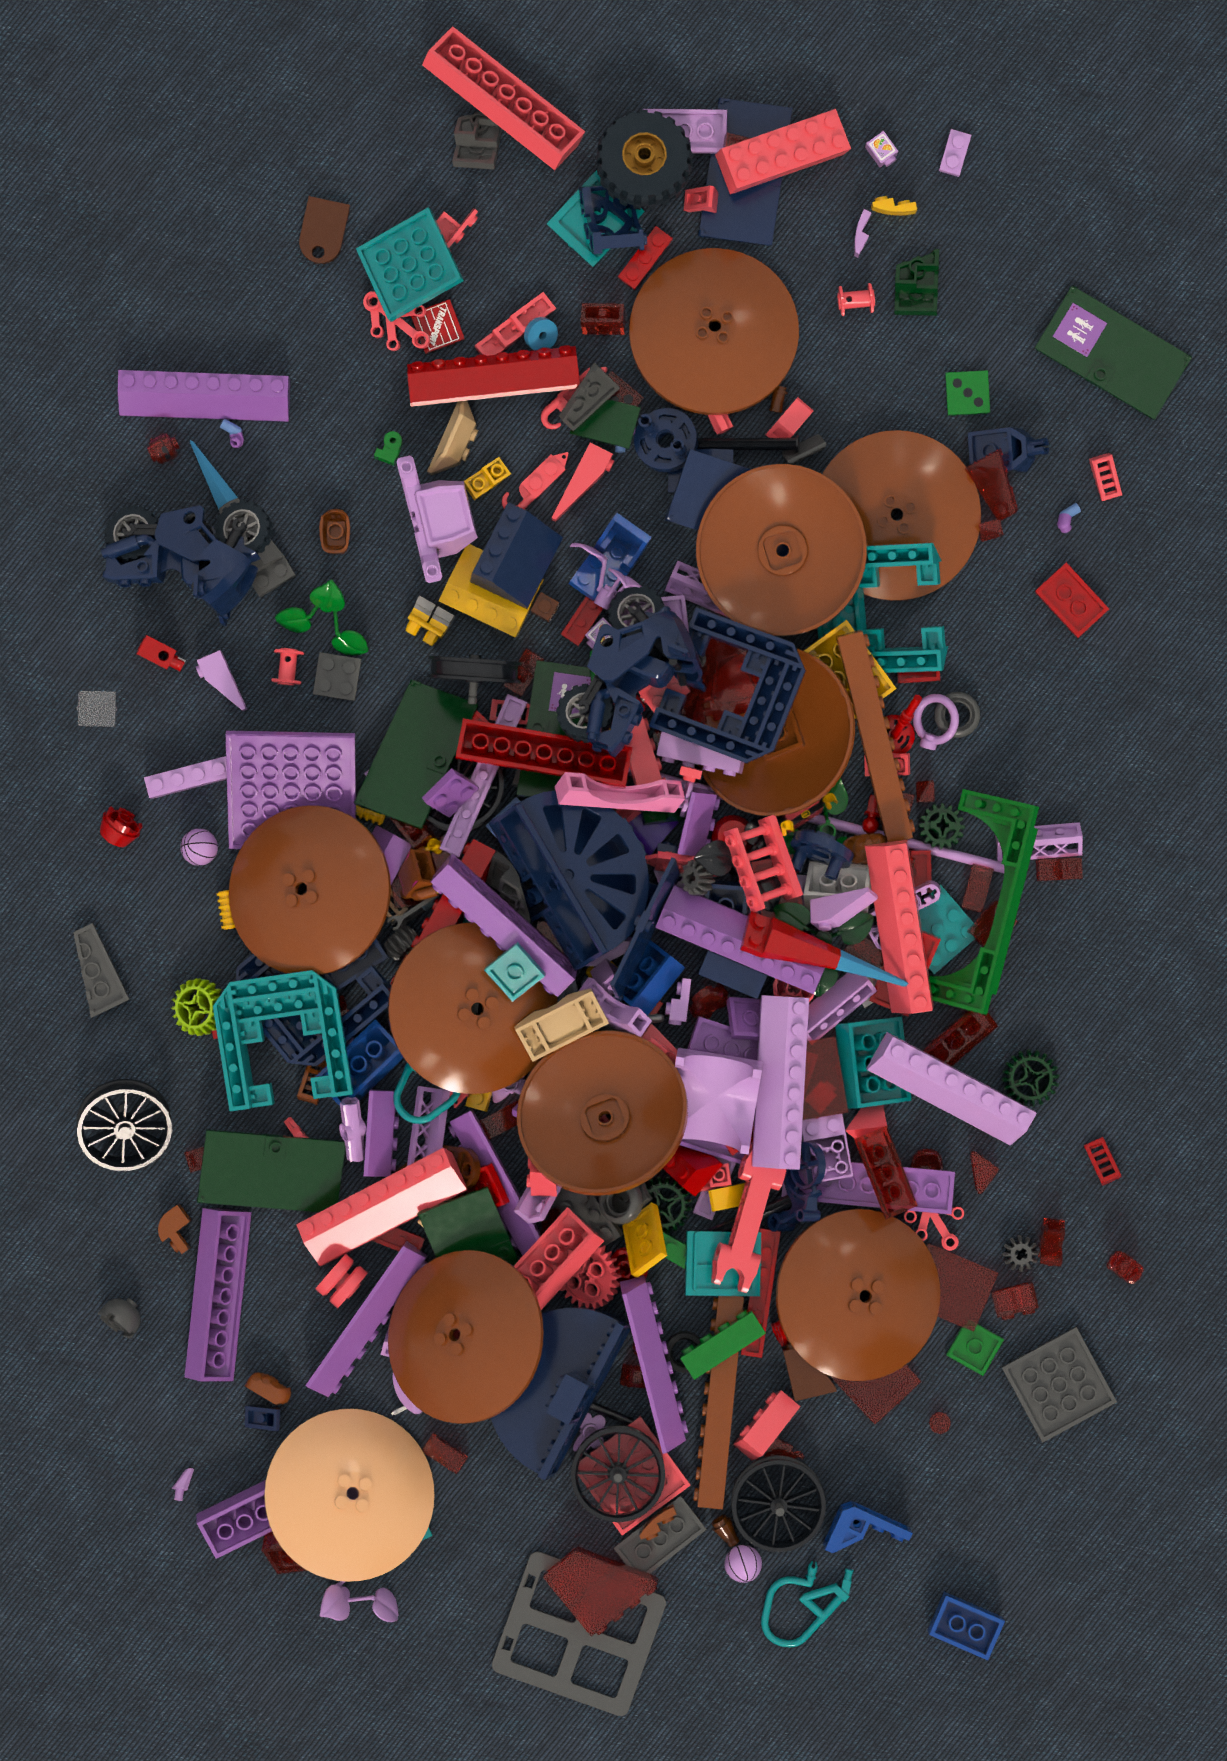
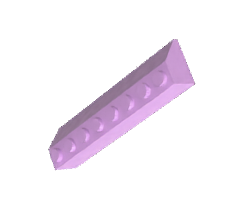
[752,995,809,1170]
[866,1032,1037,1145]

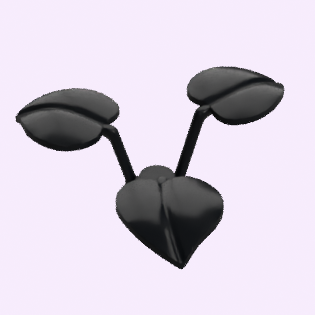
[694,816,781,912]

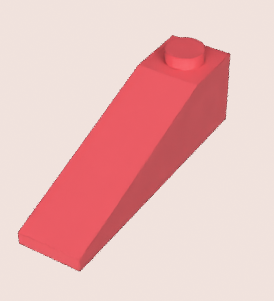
[552,442,615,522]

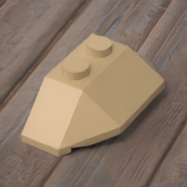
[427,401,479,475]

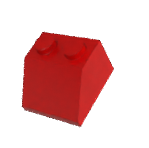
[663,1146,723,1196]

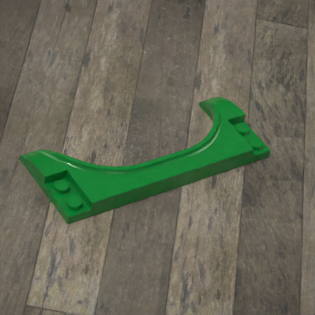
[929,789,1039,1015]

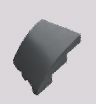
[452,111,502,169]
[486,851,531,923]

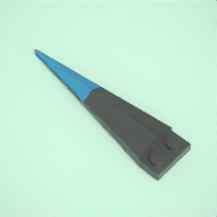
[190,440,296,597]

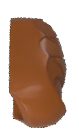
[319,509,350,554]
[842,833,887,865]
[244,1372,292,1405]

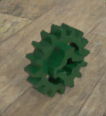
[918,803,965,850]

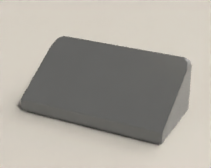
[782,434,827,465]

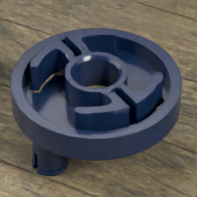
[634,408,698,472]
[790,829,854,881]

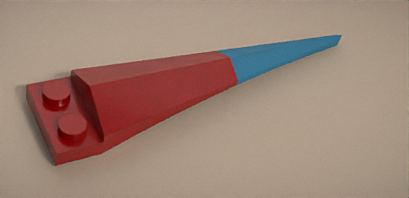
[740,911,909,987]

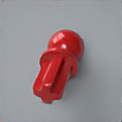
[862,795,880,833]

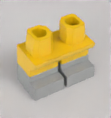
[405,595,455,646]

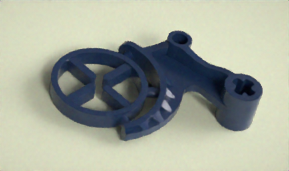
[767,1142,826,1232]

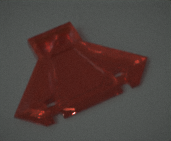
[681,638,759,724]

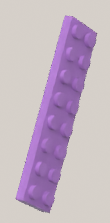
[782,1157,955,1214]

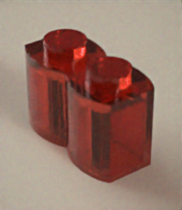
[990,1281,1039,1320]

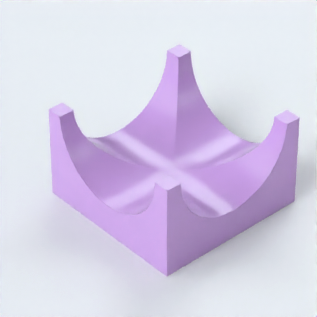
[675,1048,763,1155]

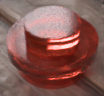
[929,1412,951,1434]

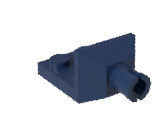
[968,427,1049,475]

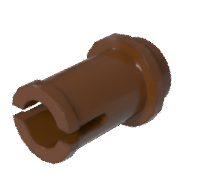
[769,386,788,413]

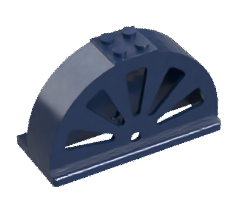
[488,790,649,971]
[491,1307,631,1480]

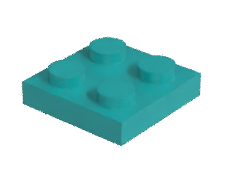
[484,942,546,1002]

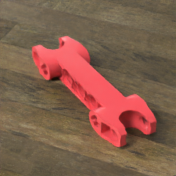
[711,1142,786,1293]

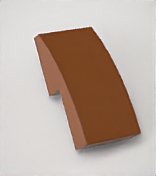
[639,1504,677,1541]

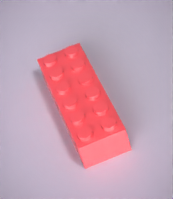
[715,109,851,195]

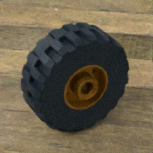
[597,110,692,210]

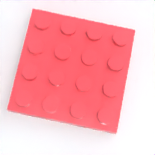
[578,1416,691,1536]

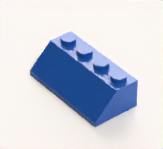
[315,1019,403,1106]

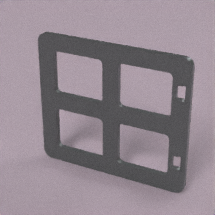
[492,1551,666,1716]

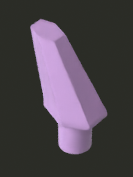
[172,1468,194,1501]

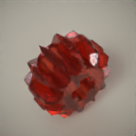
[1107,1251,1144,1284]

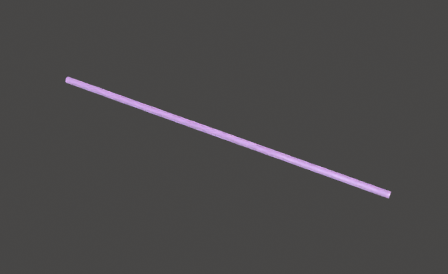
[628,768,1004,874]

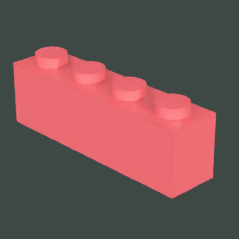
[625,713,666,785]

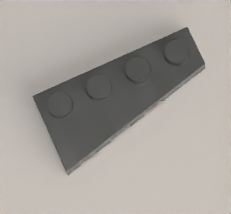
[73,923,130,1018]

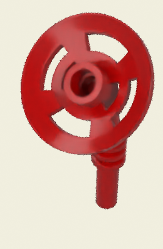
[885,695,922,753]

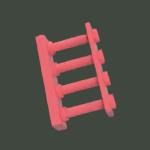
[724,815,803,912]

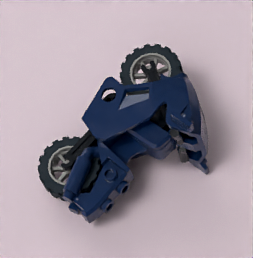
[101,500,273,626]
[556,586,706,757]

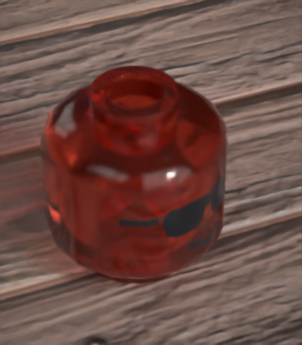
[147,433,180,464]

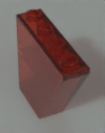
[543,1546,659,1637]

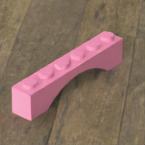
[555,772,685,813]

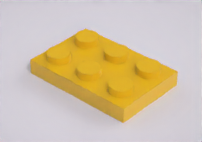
[622,1202,667,1278]

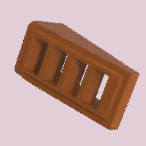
[297,1061,327,1105]

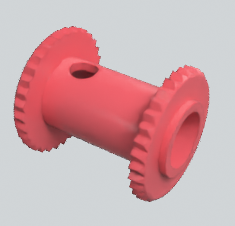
[837,283,875,316]
[271,648,304,686]

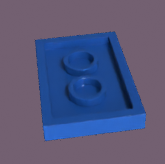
[569,513,652,601]
[823,1500,913,1553]

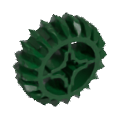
[1002,1049,1059,1107]
[642,1176,692,1234]

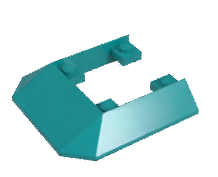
[818,543,948,673]
[213,970,354,1111]

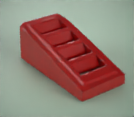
[1084,1137,1121,1186]

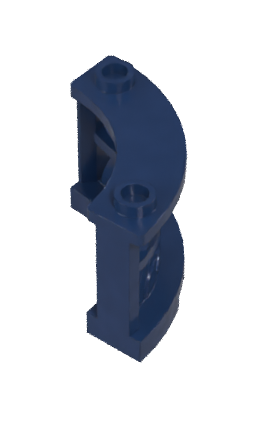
[579,185,647,254]

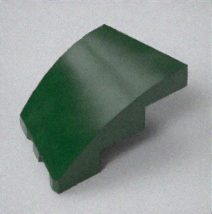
[894,249,939,316]
[570,400,641,449]

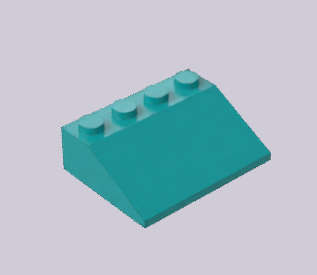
[835,1016,912,1109]

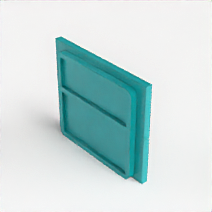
[546,170,645,267]
[685,1231,761,1296]

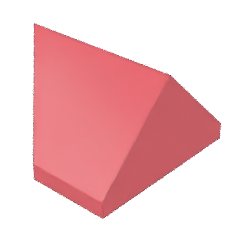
[845,1105,888,1148]

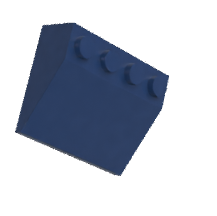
[470,502,563,609]

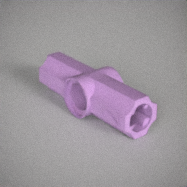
[339,1097,367,1162]

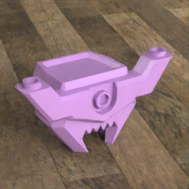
[397,455,478,583]

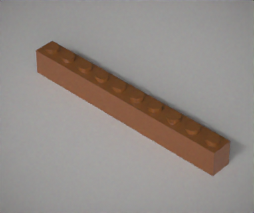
[836,630,915,842]
[693,1296,744,1509]

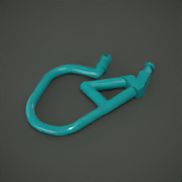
[393,1063,461,1124]
[761,1561,854,1647]

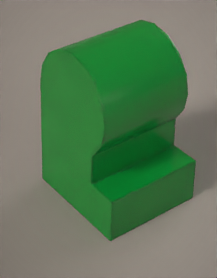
[374,431,403,466]

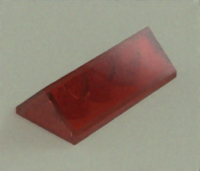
[920,1010,998,1066]
[854,1126,918,1220]

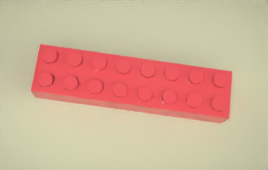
[422,26,585,170]

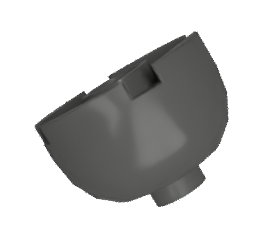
[98,1298,141,1339]

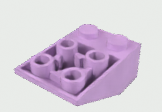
[802,1113,853,1182]

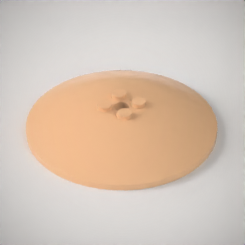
[264,1409,434,1582]

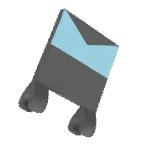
[387,895,441,931]

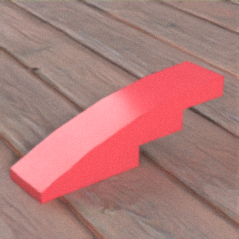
[474,292,556,356]

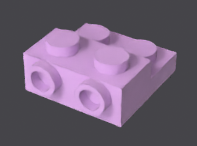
[665,978,691,1025]

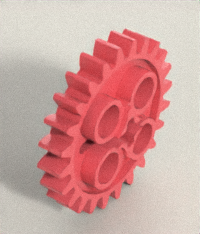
[560,1245,621,1309]

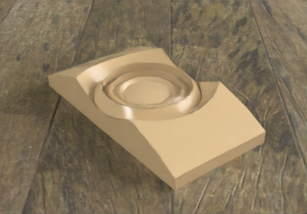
[514,988,609,1062]

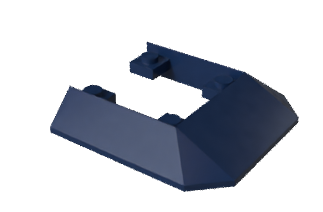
[649,607,806,763]
[236,954,391,1066]

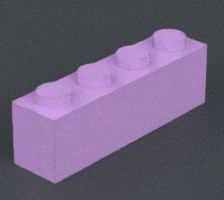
[656,731,744,777]
[144,756,227,799]
[807,972,877,1045]

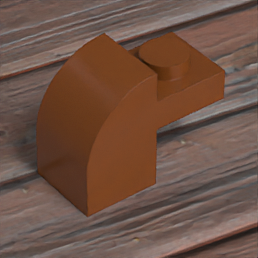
[158,1203,192,1254]

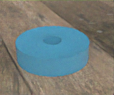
[524,317,558,351]

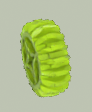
[171,978,222,1036]

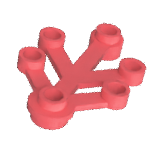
[363,291,430,351]
[904,1206,964,1251]

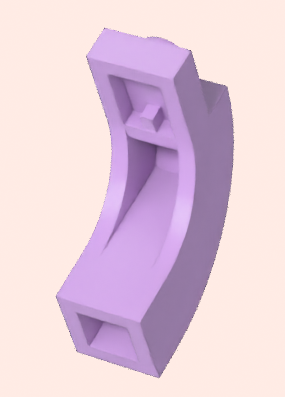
[579,977,652,1037]

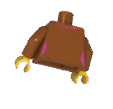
[398,838,442,901]

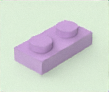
[939,129,971,177]

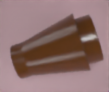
[711,1514,740,1547]

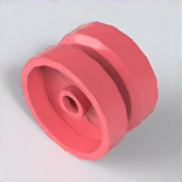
[315,1254,368,1308]

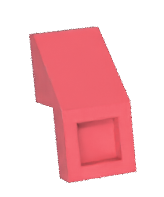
[766,397,814,438]

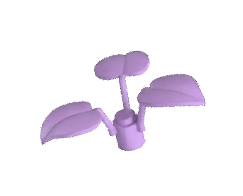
[570,543,642,610]
[320,1581,398,1622]

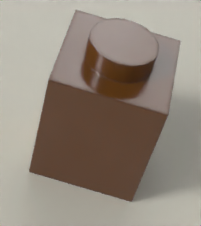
[530,592,560,623]

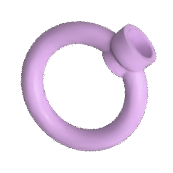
[913,694,959,750]

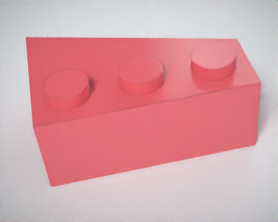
[733,1390,801,1461]

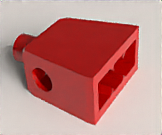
[136,635,186,671]

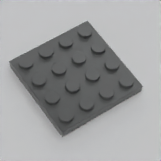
[1001,1326,1117,1443]

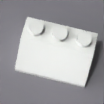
[803,861,872,914]

